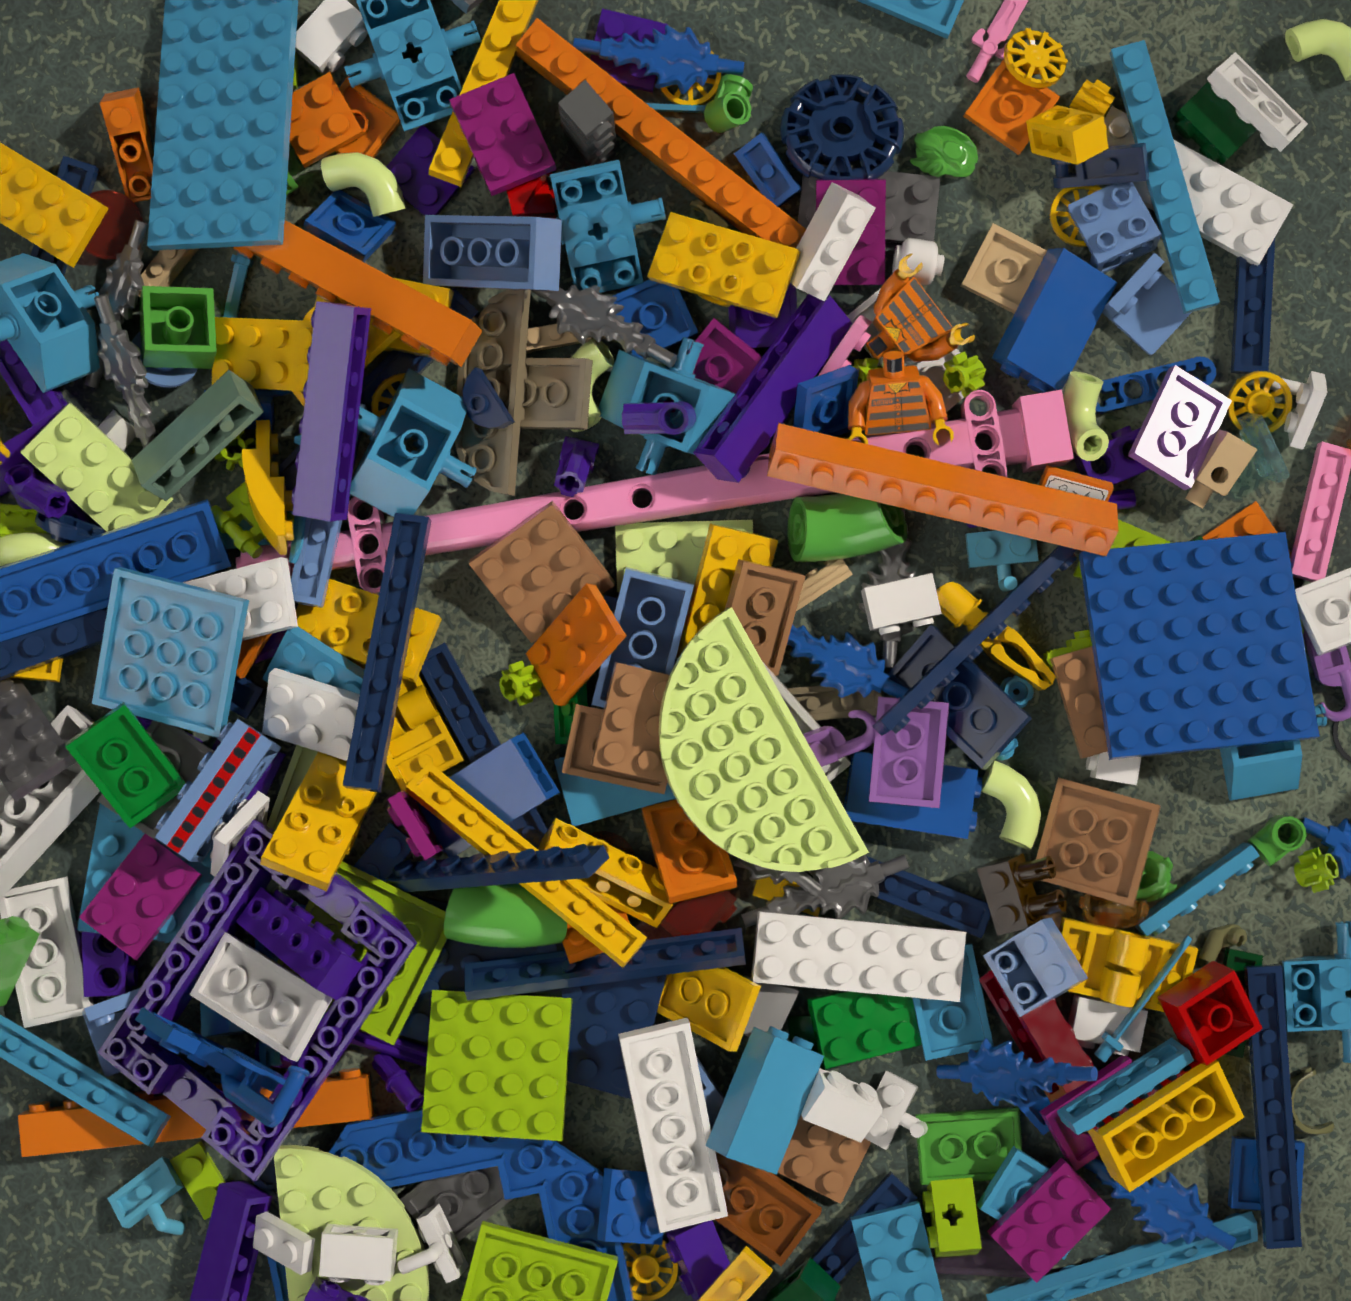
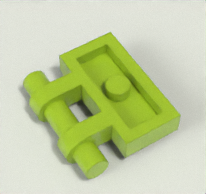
[211,482,294,559]

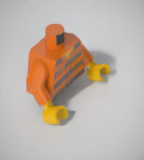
[866,253,975,362]
[847,351,954,446]

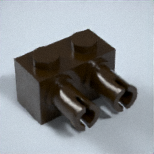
[977,853,1067,936]

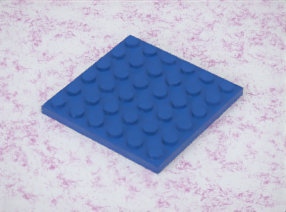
[1079,532,1320,760]

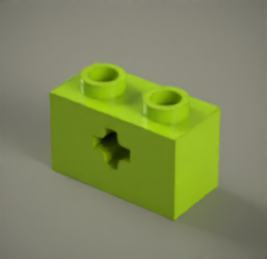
[922,1178,982,1258]

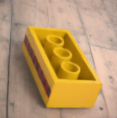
[1088,1059,1244,1192]

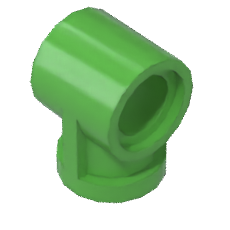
[704,74,753,133]
[1248,815,1306,867]

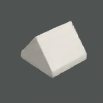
[98,409,136,451]

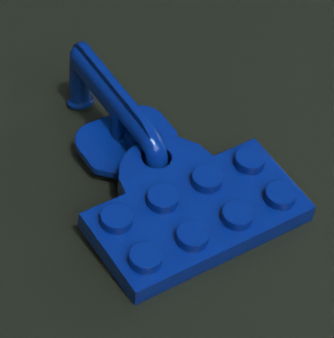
[135,1007,310,1128]

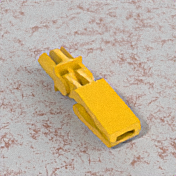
[936,582,1056,691]

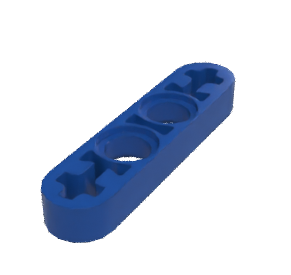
[1096,357,1216,414]

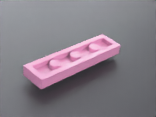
[1290,441,1351,582]

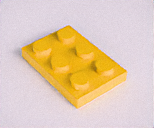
[657,967,761,1052]

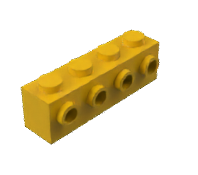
[538,818,673,928]

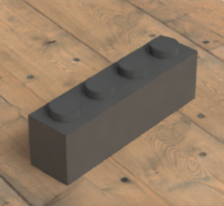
[558,80,617,166]

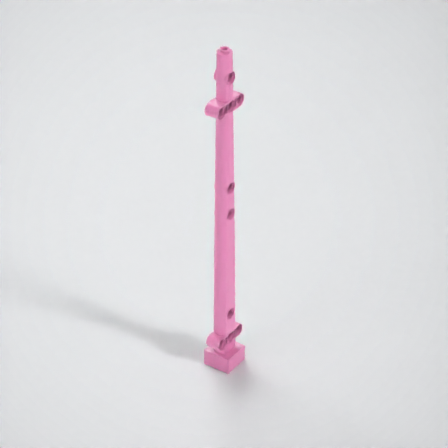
[236,390,1074,595]

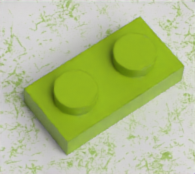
[169,1141,226,1220]

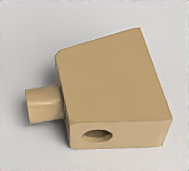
[1185,429,1257,509]

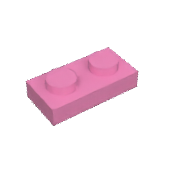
[818,315,872,376]

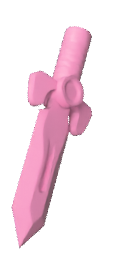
[966,0,1028,83]

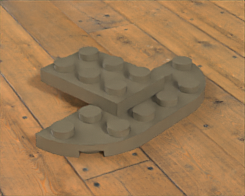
[455,289,593,496]

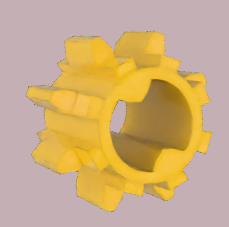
[1069,79,1115,116]

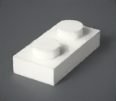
[253,1212,315,1275]

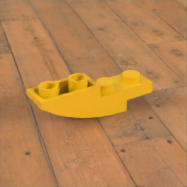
[242,420,294,555]

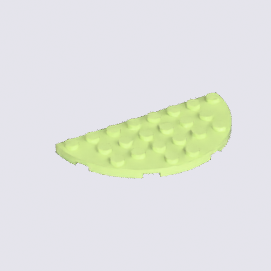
[659,607,869,872]
[274,1145,429,1301]

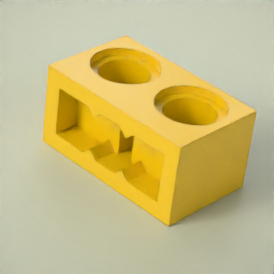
[1026,105,1109,165]

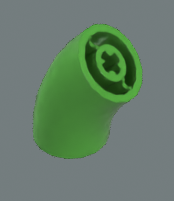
[787,493,907,562]
[444,883,567,948]

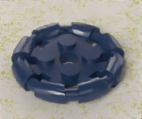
[780,74,904,180]

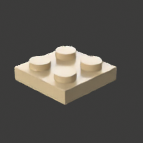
[960,223,1047,314]

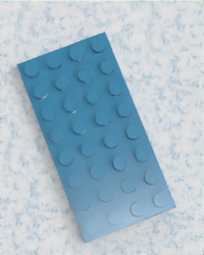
[147,0,298,251]

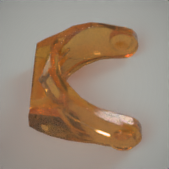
[1079,894,1149,929]

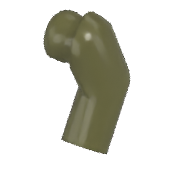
[1198,924,1247,963]

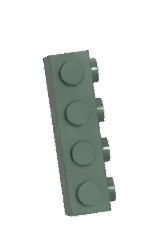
[132,370,264,501]

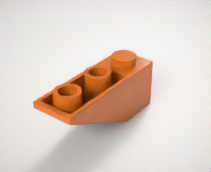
[100,88,154,204]

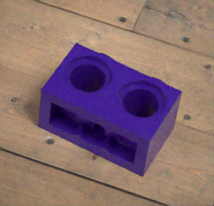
[1074,425,1150,485]
[82,932,138,997]

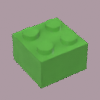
[139,286,217,369]

